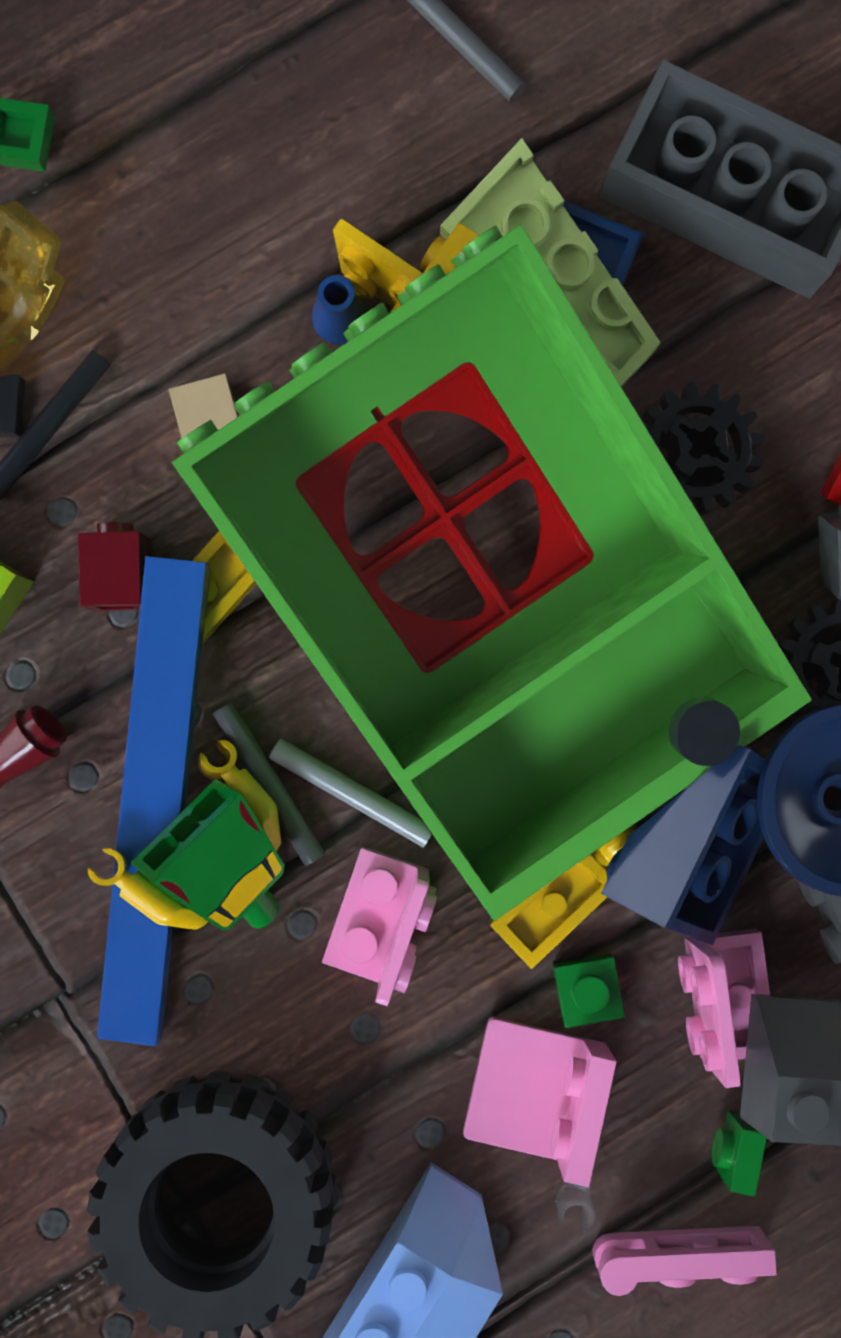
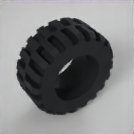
[87,1071,337,1338]

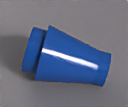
[312,275,369,345]

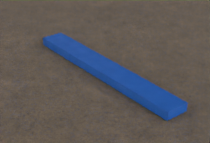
[97,556,211,1046]

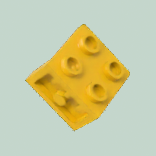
[333,219,479,312]

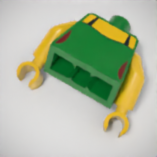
[88,740,285,931]

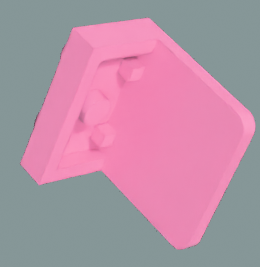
[678,928,770,1088]

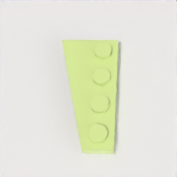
[440,138,661,388]

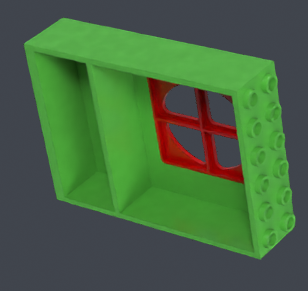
[172,224,812,921]

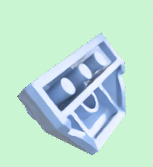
[323,1162,503,1338]

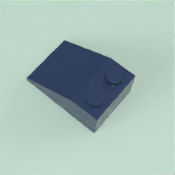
[601,745,765,945]

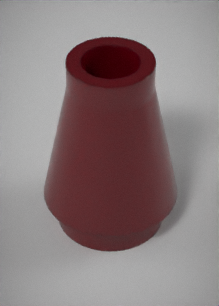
[0,705,67,789]

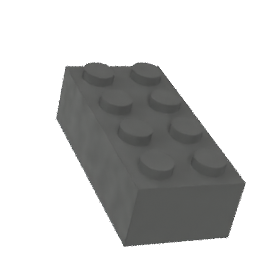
[599,60,841,299]

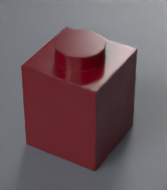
[78,522,152,612]

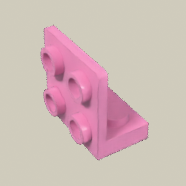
[322,846,437,1006]
[463,1017,617,1188]

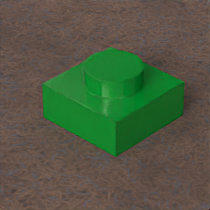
[0,98,55,172]
[552,953,625,1028]
[712,1111,767,1197]

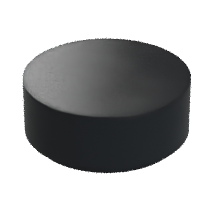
[669,697,740,766]

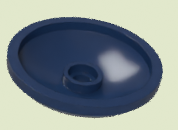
[757,705,841,897]

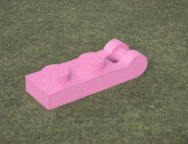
[592,1226,777,1296]

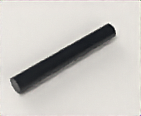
[0,350,111,500]

